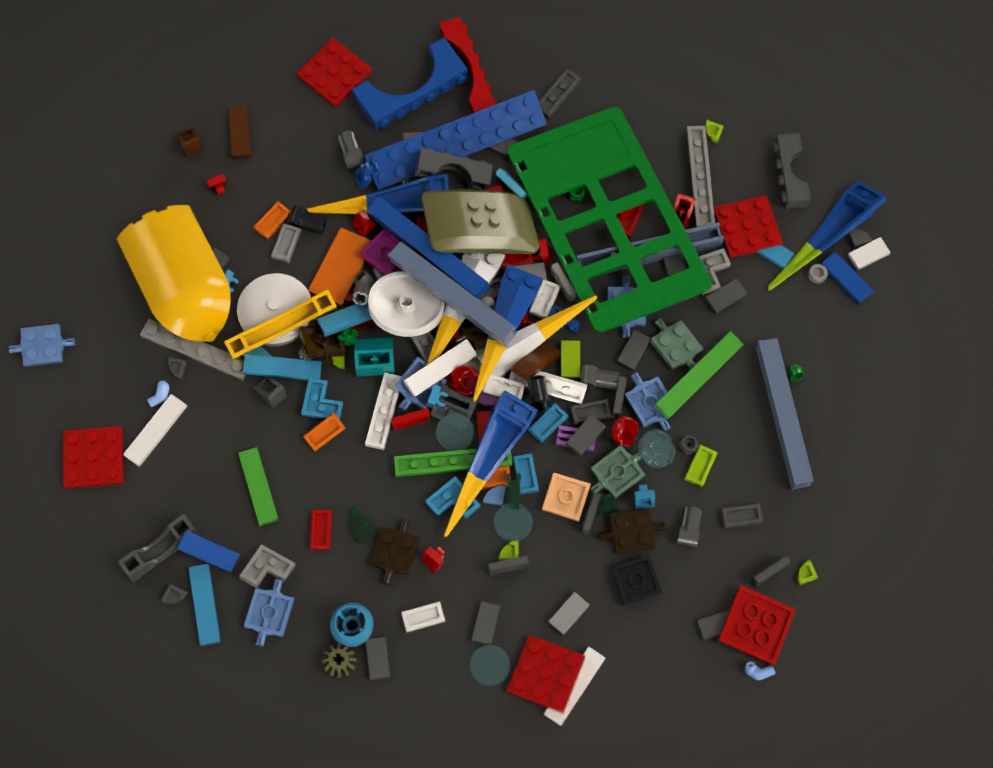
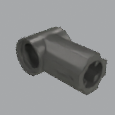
[338,131,365,169]
[352,271,375,306]
[580,365,619,390]
[677,506,702,548]

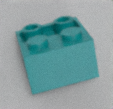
[354,337,395,377]

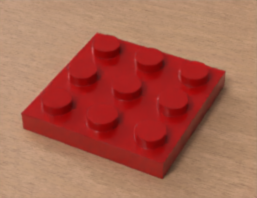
[296,38,373,108]
[714,195,783,259]
[63,426,124,489]
[717,585,796,666]
[507,635,586,714]

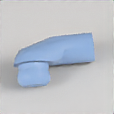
[147,381,170,407]
[745,661,775,680]

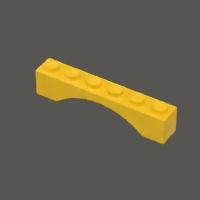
[224,289,337,360]

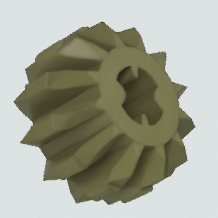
[322,643,357,679]

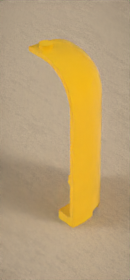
[116,205,230,342]

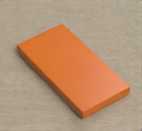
[308,228,372,307]

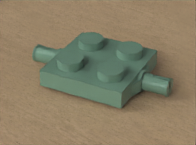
[650,318,704,371]
[590,445,646,499]

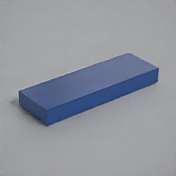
[821,252,874,305]
[176,530,240,572]

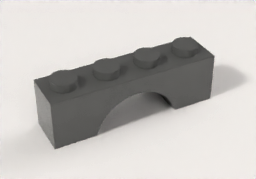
[773,133,811,209]
[414,148,493,190]
[118,514,199,582]

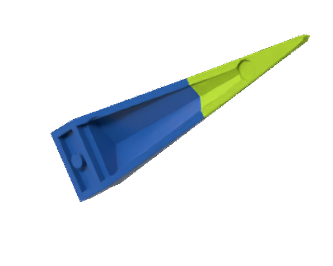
[768,180,886,291]

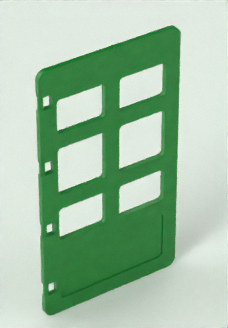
[507,107,712,333]

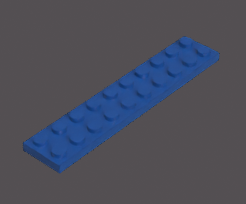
[364,90,547,190]

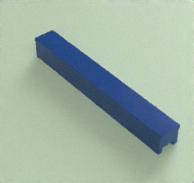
[367,196,490,300]

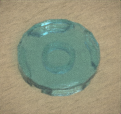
[436,413,475,451]
[638,430,676,468]
[494,503,533,542]
[470,645,510,686]

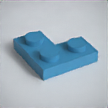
[301,378,343,420]
[425,476,481,519]

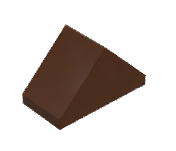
[177,127,204,158]

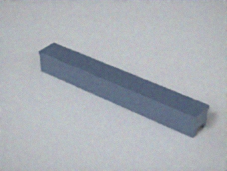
[576,222,724,274]
[388,241,517,348]
[756,338,814,491]

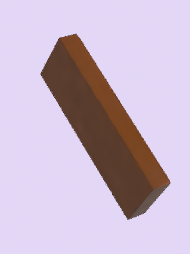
[229,105,251,159]
[512,342,561,381]

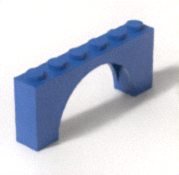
[352,38,468,130]

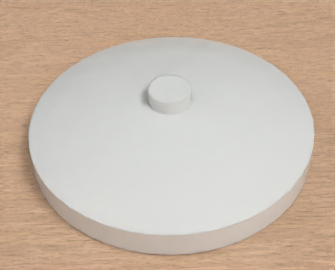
[368,271,445,337]
[237,273,311,346]

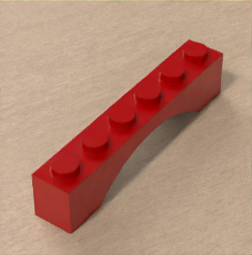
[440,17,497,113]

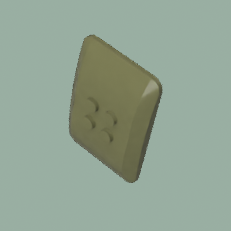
[421,189,539,254]

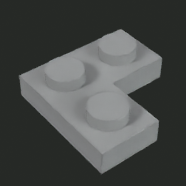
[699,248,731,295]
[240,544,295,588]

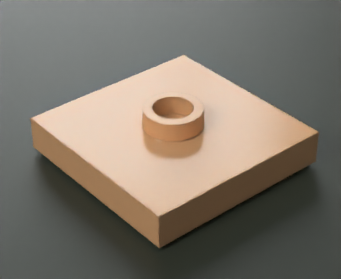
[542,472,591,522]

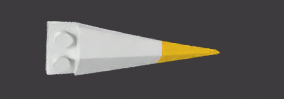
[426,253,505,366]
[463,296,597,391]

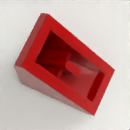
[673,193,696,230]

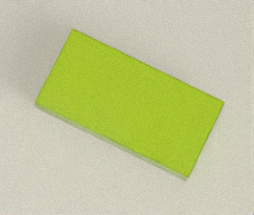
[561,341,580,379]
[684,445,718,488]

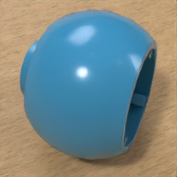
[330,602,374,647]

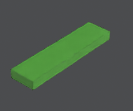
[238,447,279,526]

